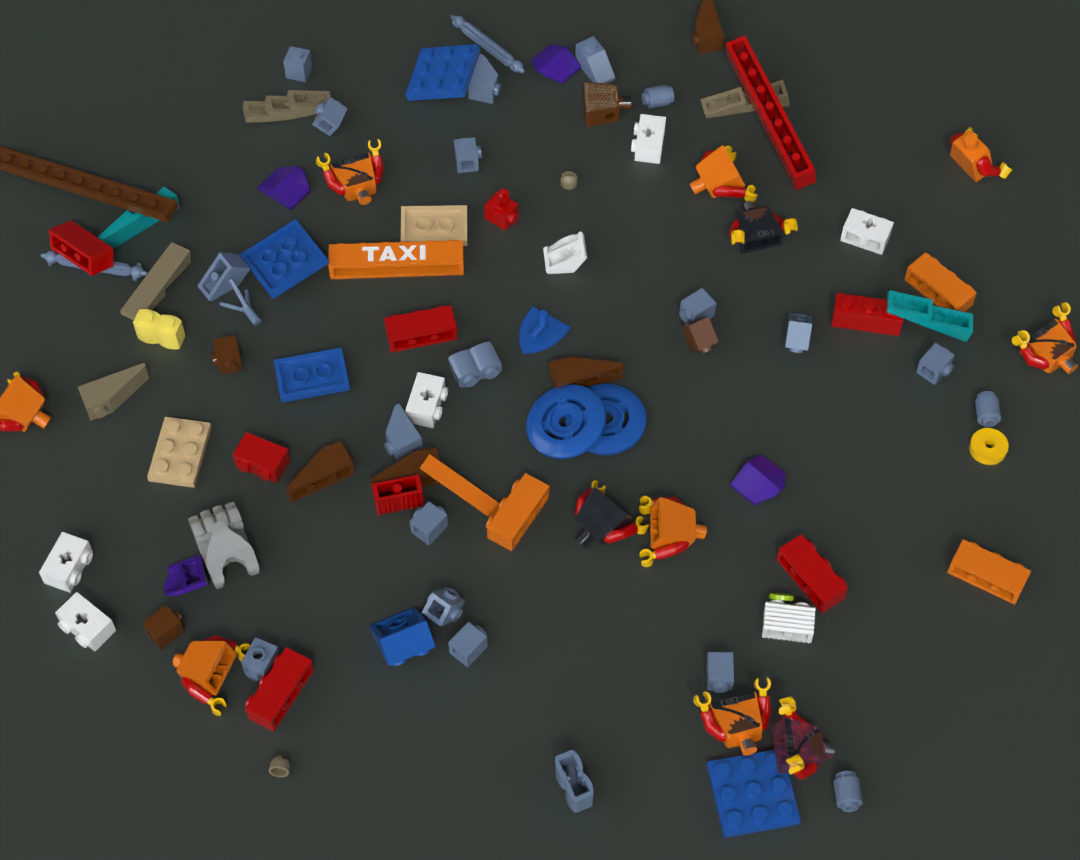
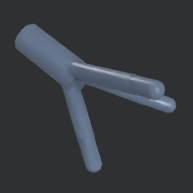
[219,278,261,326]

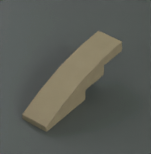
[242,90,331,123]

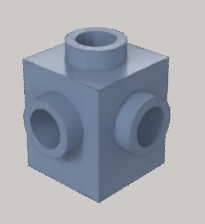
[422,587,465,626]

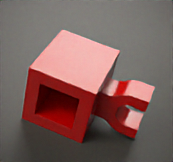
[484,188,519,231]

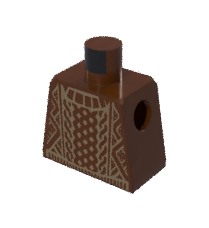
[583,82,631,127]

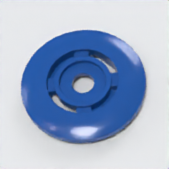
[565,384,646,455]
[526,385,606,459]

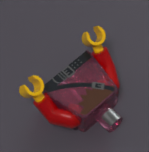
[772,696,834,780]

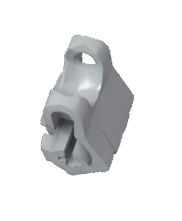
[188,502,260,589]

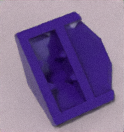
[531,44,581,84]
[258,165,310,211]
[730,454,786,506]
[164,554,210,596]

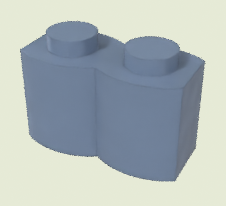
[448,341,502,388]
[555,750,594,813]

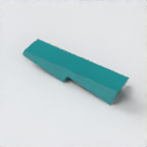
[97,187,180,249]
[887,290,973,342]

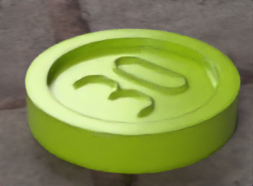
[769,593,794,601]

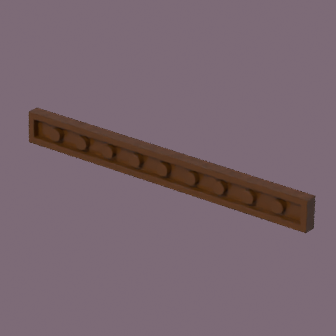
[0,146,179,222]

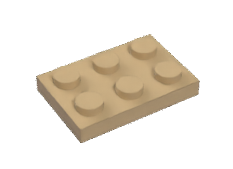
[401,205,467,246]
[147,417,212,488]

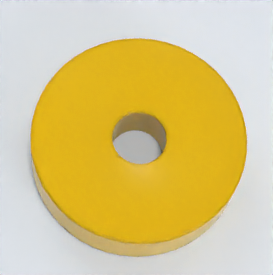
[969,428,1009,465]

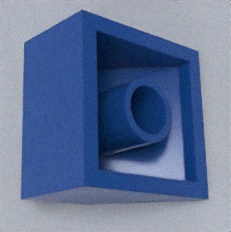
[369,607,436,666]

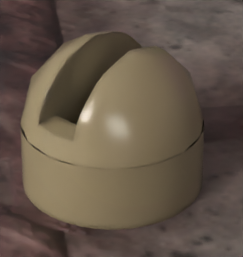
[560,170,578,190]
[268,755,290,777]

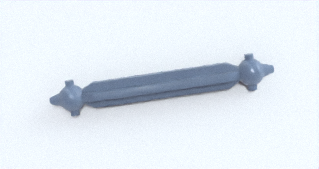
[451,15,525,73]
[41,250,148,281]

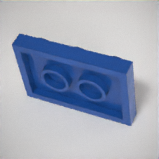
[274,347,350,403]

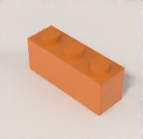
[904,252,977,312]
[486,473,550,551]
[947,539,1031,605]

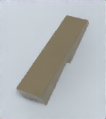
[700,80,790,118]
[120,242,191,320]

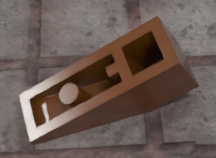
[691,0,724,54]
[549,357,624,389]
[286,441,355,504]
[370,448,441,495]

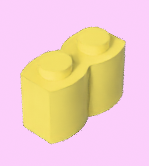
[133,309,186,349]

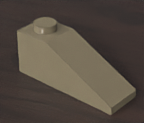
[78,363,149,420]

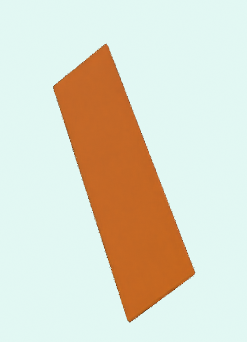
[420,454,500,518]

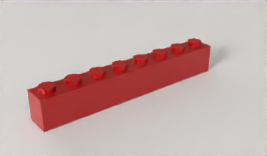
[726,35,816,190]

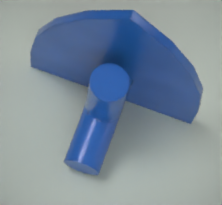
[519,306,571,354]

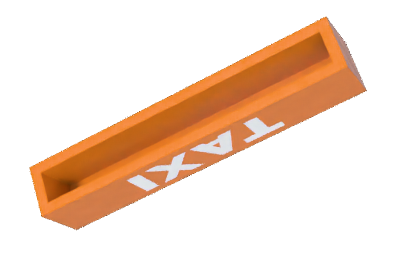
[328,240,464,279]

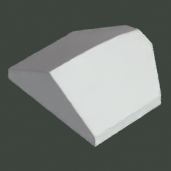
[543,232,587,274]

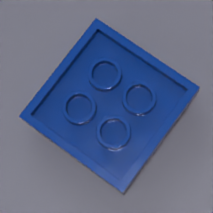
[405,44,480,101]
[240,219,329,299]
[706,749,801,838]

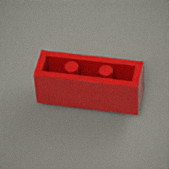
[49,220,114,276]
[831,293,903,336]
[384,305,457,353]
[776,534,848,614]
[245,647,314,732]

